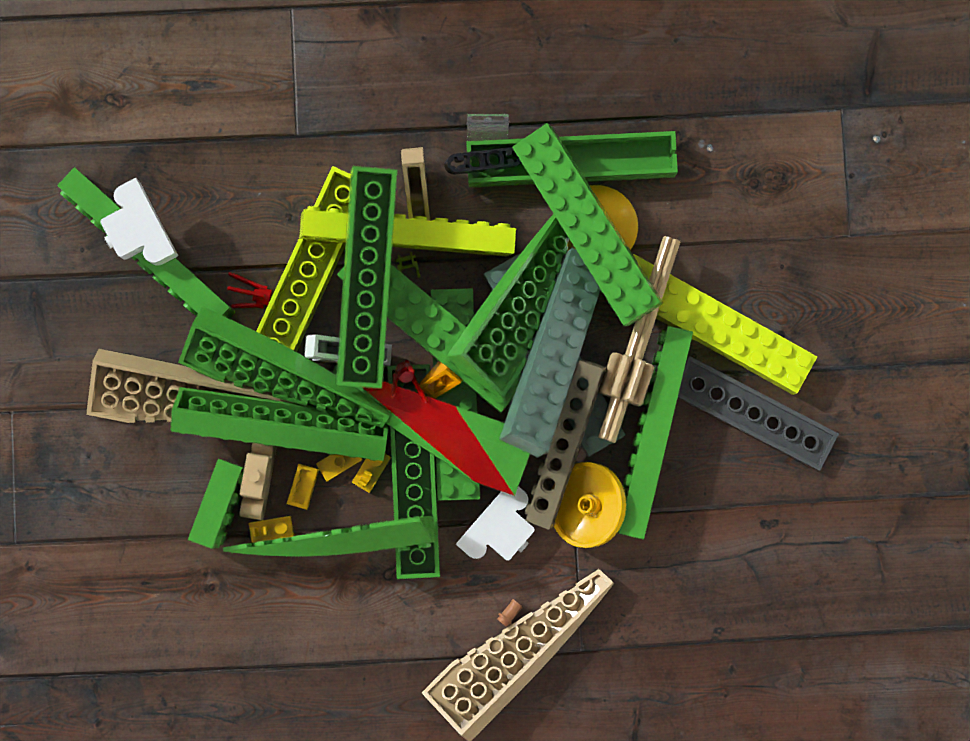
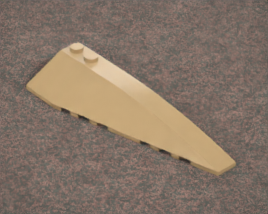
[422,569,614,741]

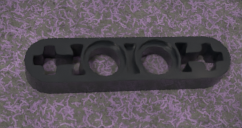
[444,147,522,175]

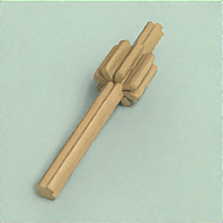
[598,236,680,443]

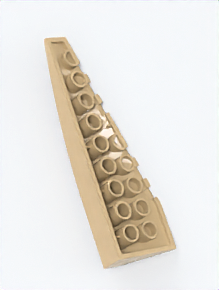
[86,349,293,423]

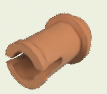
[497,599,523,627]

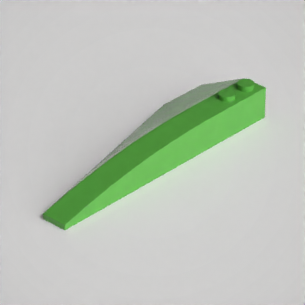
[223,516,437,556]

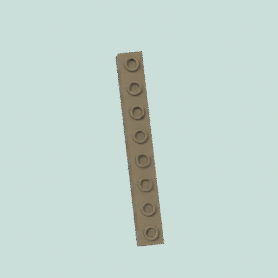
[525,359,606,530]

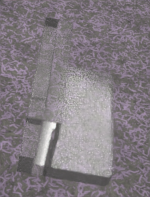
[467,114,509,141]

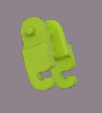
[396,252,420,278]

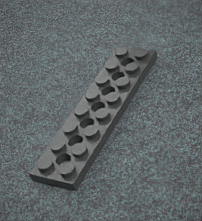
[678,356,839,471]

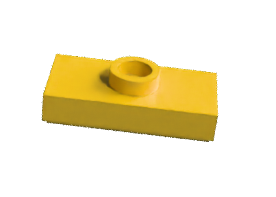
[316,454,363,482]
[287,464,319,510]

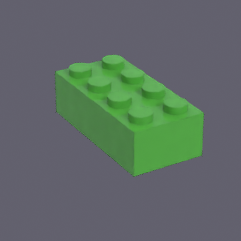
[188,459,245,549]

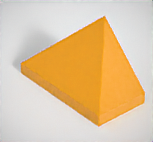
[419,361,462,399]

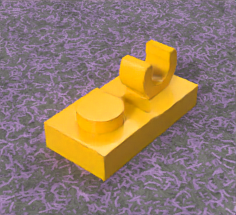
[352,454,392,493]
[249,516,294,543]

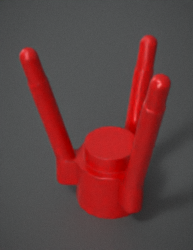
[227,272,272,309]
[390,360,428,403]

